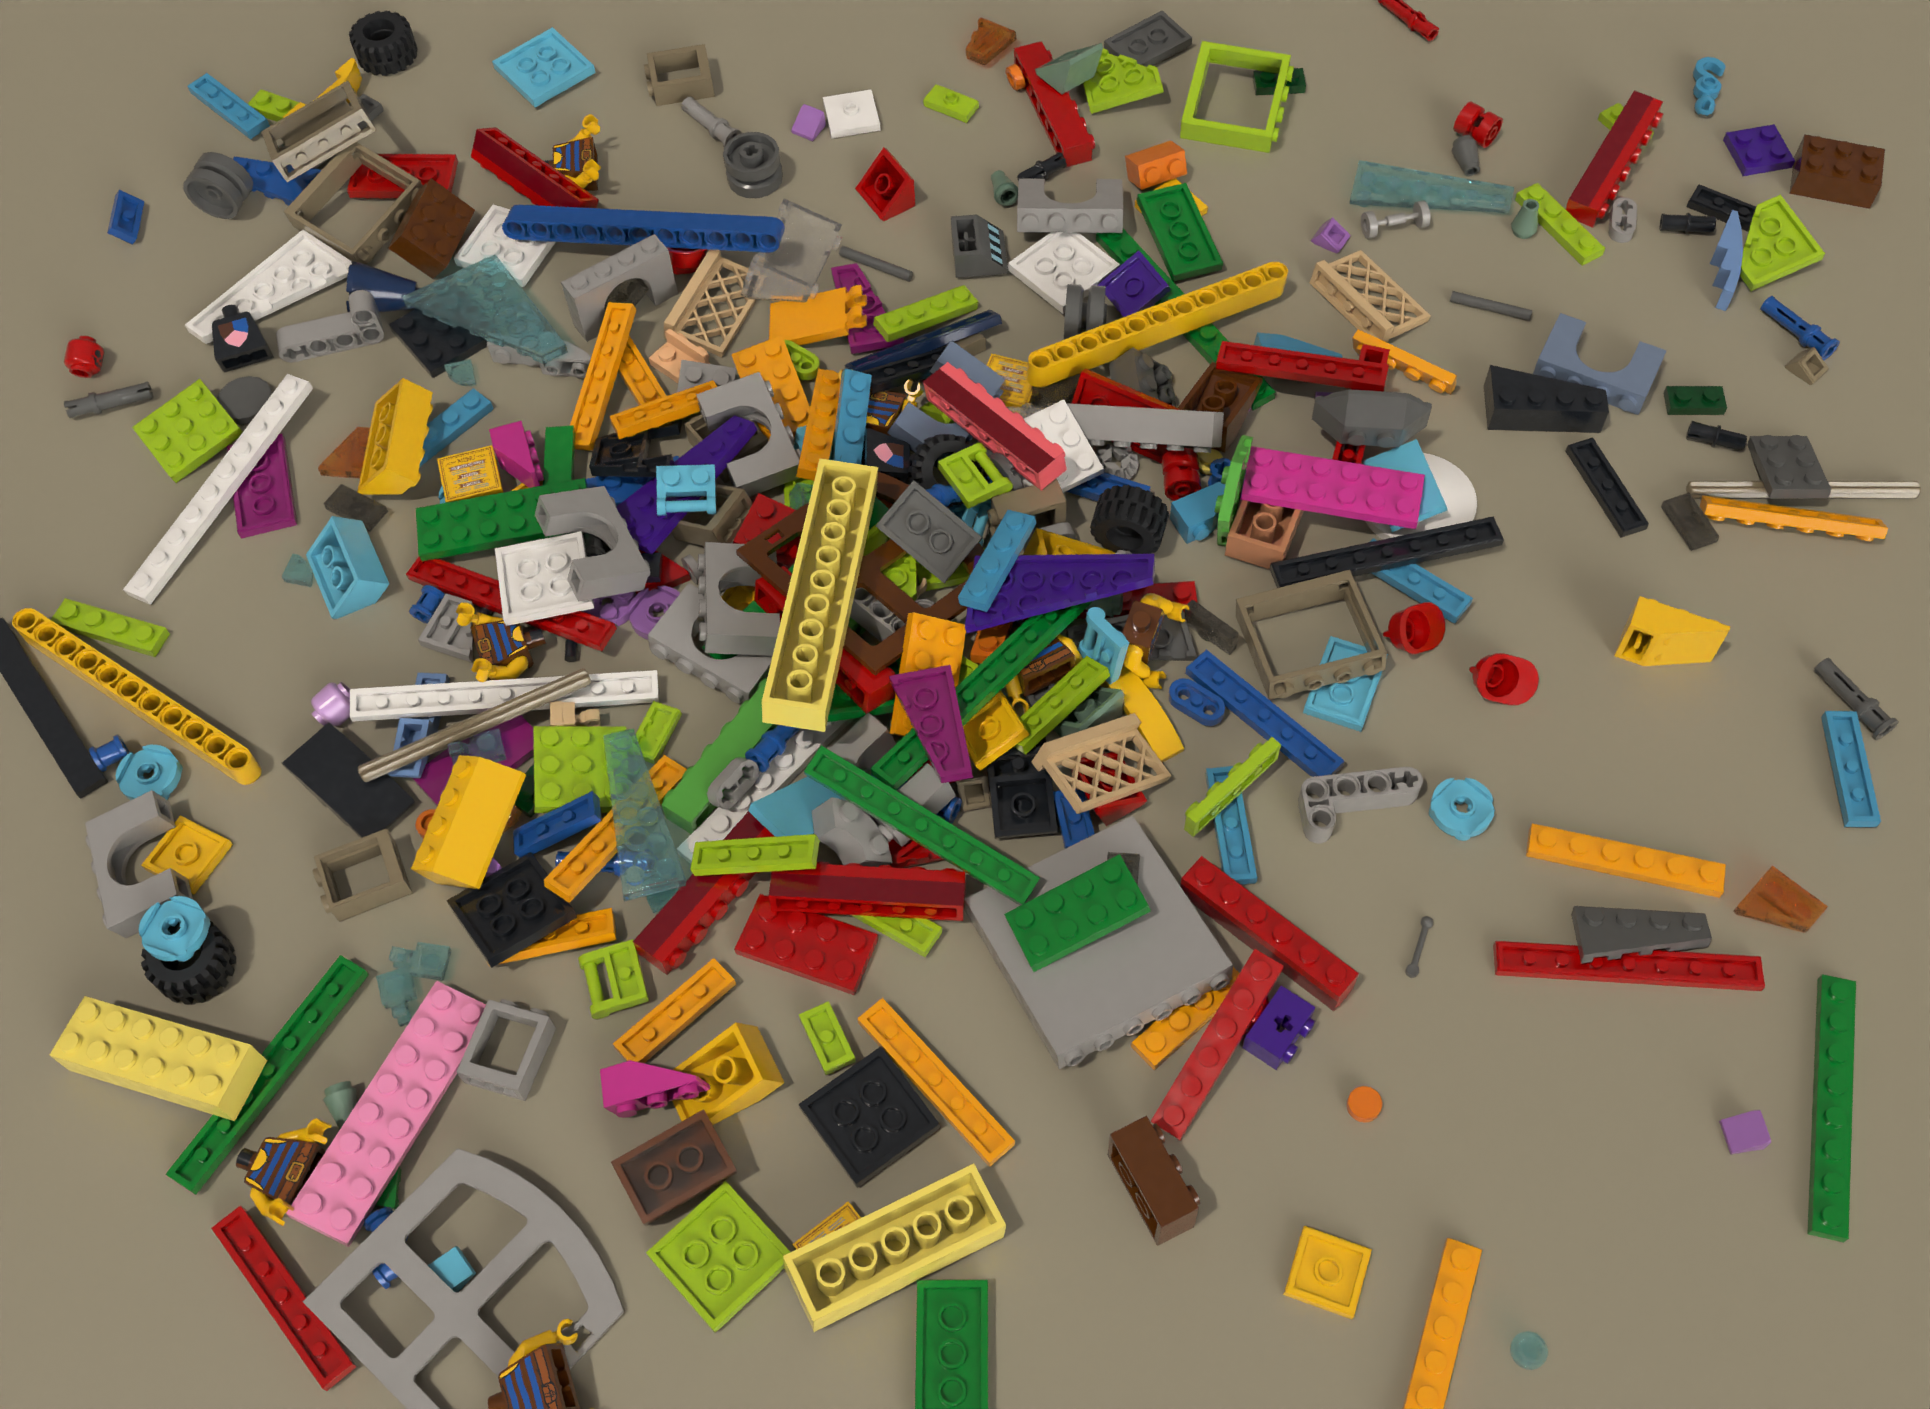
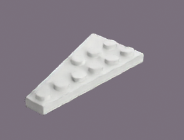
[185,230,352,344]

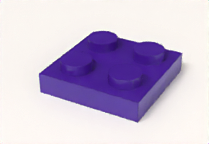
[1723,124,1795,176]
[1098,250,1172,317]

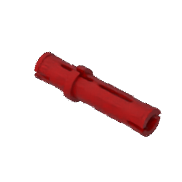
[1378,0,1439,41]

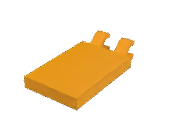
[769,285,867,346]

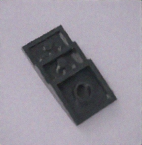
[282,722,415,838]
[987,737,1058,839]

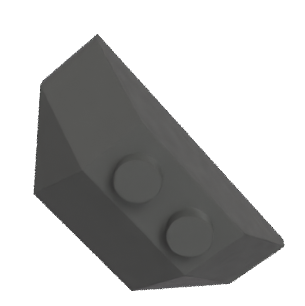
[1312,390,1432,448]

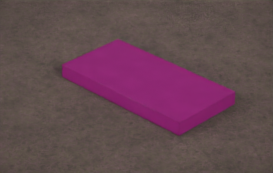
[227,433,297,539]
[412,715,533,806]

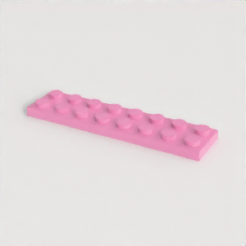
[286,981,486,1247]

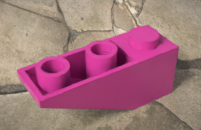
[489,421,544,488]
[600,1060,710,1118]

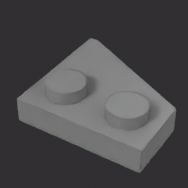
[418,593,474,662]

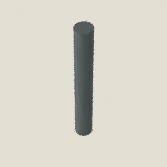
[839,246,913,281]
[1450,291,1532,321]

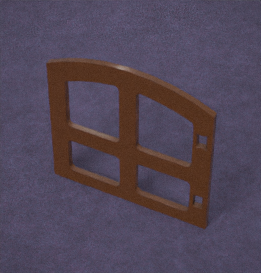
[736,472,984,675]

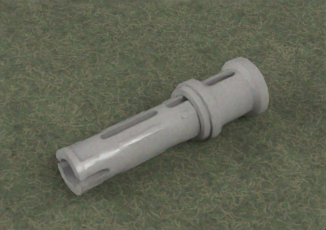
[681,97,742,147]

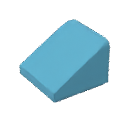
[428,1246,476,1292]

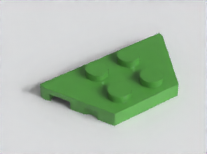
[1214,435,1253,546]

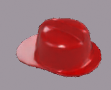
[666,247,707,275]
[1383,602,1445,654]
[1469,653,1539,705]

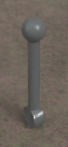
[1405,916,1433,978]

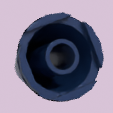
[346,261,423,313]

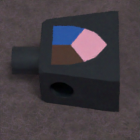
[212,305,274,372]
[861,428,912,483]

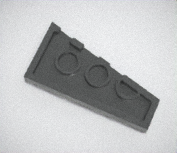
[1066,610,1197,661]
[1571,906,1712,963]

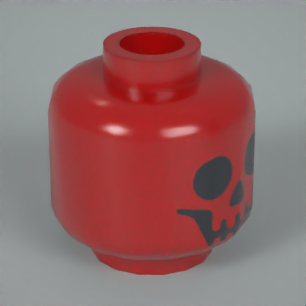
[64,336,105,378]

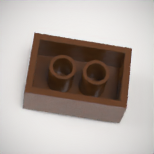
[1789,134,1885,209]
[388,179,475,279]
[611,1109,737,1226]
[1107,1116,1200,1246]

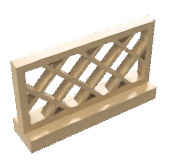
[664,250,768,357]
[1310,250,1431,343]
[1032,713,1172,814]

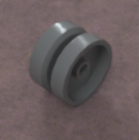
[723,132,783,198]
[183,152,253,219]
[1064,284,1107,339]

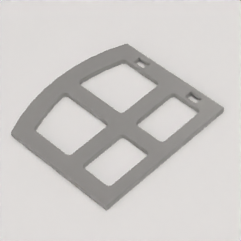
[303,1148,624,1409]

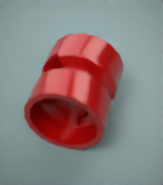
[1453,101,1503,148]
[1162,448,1201,501]

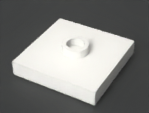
[823,89,881,139]

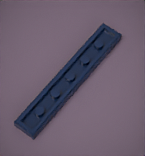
[844,310,1002,372]

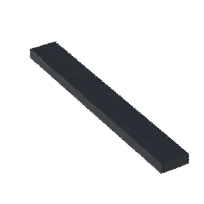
[1270,516,1504,588]
[0,617,108,799]

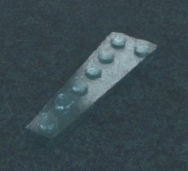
[1349,160,1514,213]
[603,728,686,901]

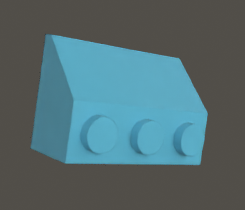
[306,516,389,619]

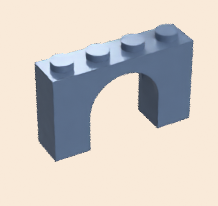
[1533,313,1667,415]
[887,340,1005,469]

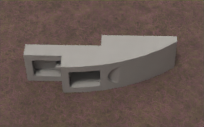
[487,330,591,378]

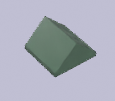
[1035,43,1103,94]
[1053,687,1124,737]

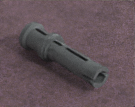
[1814,657,1899,740]

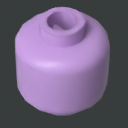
[311,682,350,727]

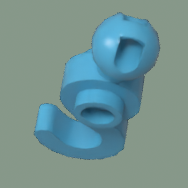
[1693,57,1726,116]

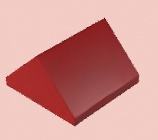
[855,147,916,221]
[1072,752,1147,826]

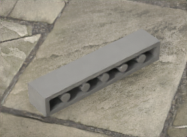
[1054,403,1224,453]

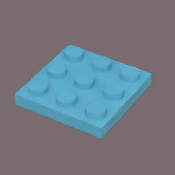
[492,27,596,107]

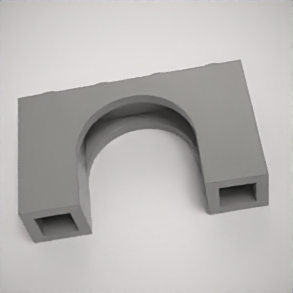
[1017,179,1123,233]
[561,234,678,342]
[696,372,801,497]
[535,486,650,602]
[697,542,780,656]
[648,583,772,703]
[828,713,956,847]
[85,790,193,938]

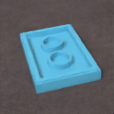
[1362,439,1447,532]
[1303,636,1388,732]
[748,776,841,837]

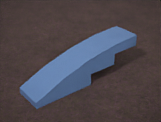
[1710,210,1743,311]
[388,672,450,778]

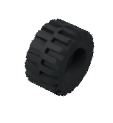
[349,11,418,76]
[908,434,985,507]
[1090,485,1169,554]
[141,920,236,1004]

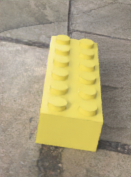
[49,996,268,1121]
[783,1163,1006,1332]

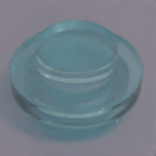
[1510,1331,1548,1370]

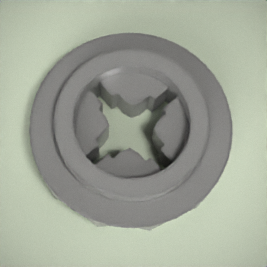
[1096,443,1139,480]

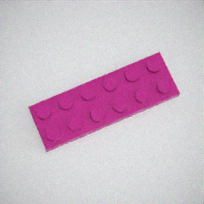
[1241,446,1425,529]

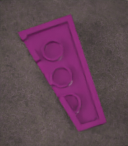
[831,263,904,354]
[889,665,973,783]

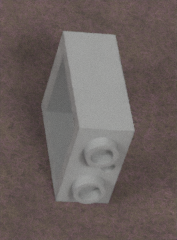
[456,999,556,1101]

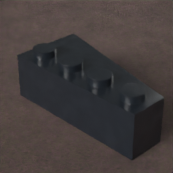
[1483,365,1609,433]

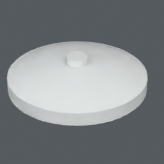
[1365,453,1477,540]

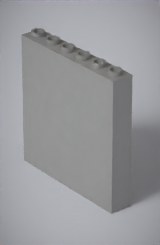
[965,815,1233,1069]

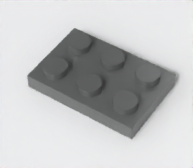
[1104,10,1192,67]
[1747,435,1832,499]
[876,480,983,584]

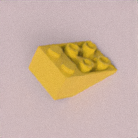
[1614,596,1730,666]

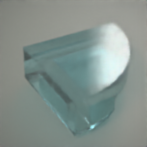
[444,359,476,386]
[281,553,313,587]

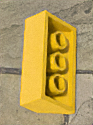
[357,378,433,495]
[411,755,526,889]

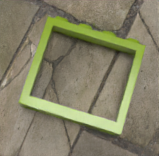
[1180,41,1294,153]

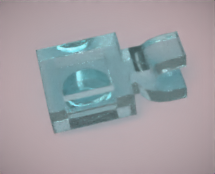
[447,728,507,765]
[389,942,452,981]
[376,966,417,1027]

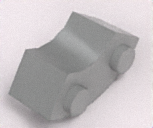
[812,797,892,867]

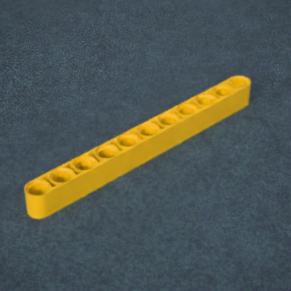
[1026,262,1288,387]
[12,608,262,785]

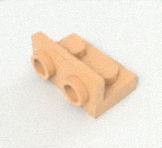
[649,329,710,383]

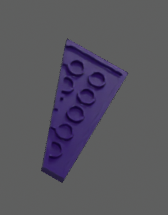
[616,415,758,555]
[965,554,1155,634]

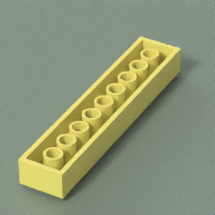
[762,458,878,732]

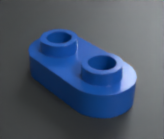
[1169,678,1225,726]

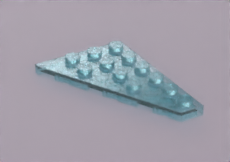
[402,254,568,364]

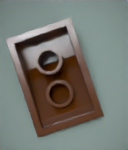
[1178,362,1263,453]

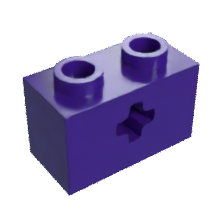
[1243,985,1316,1070]

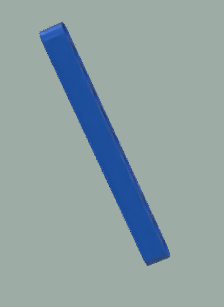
[502,205,785,253]

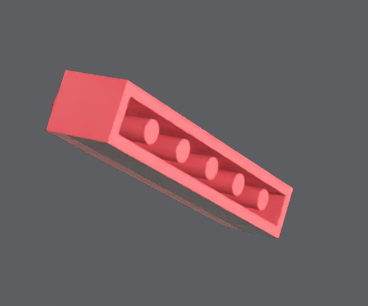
[923,362,1067,491]

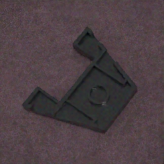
[589,419,682,477]

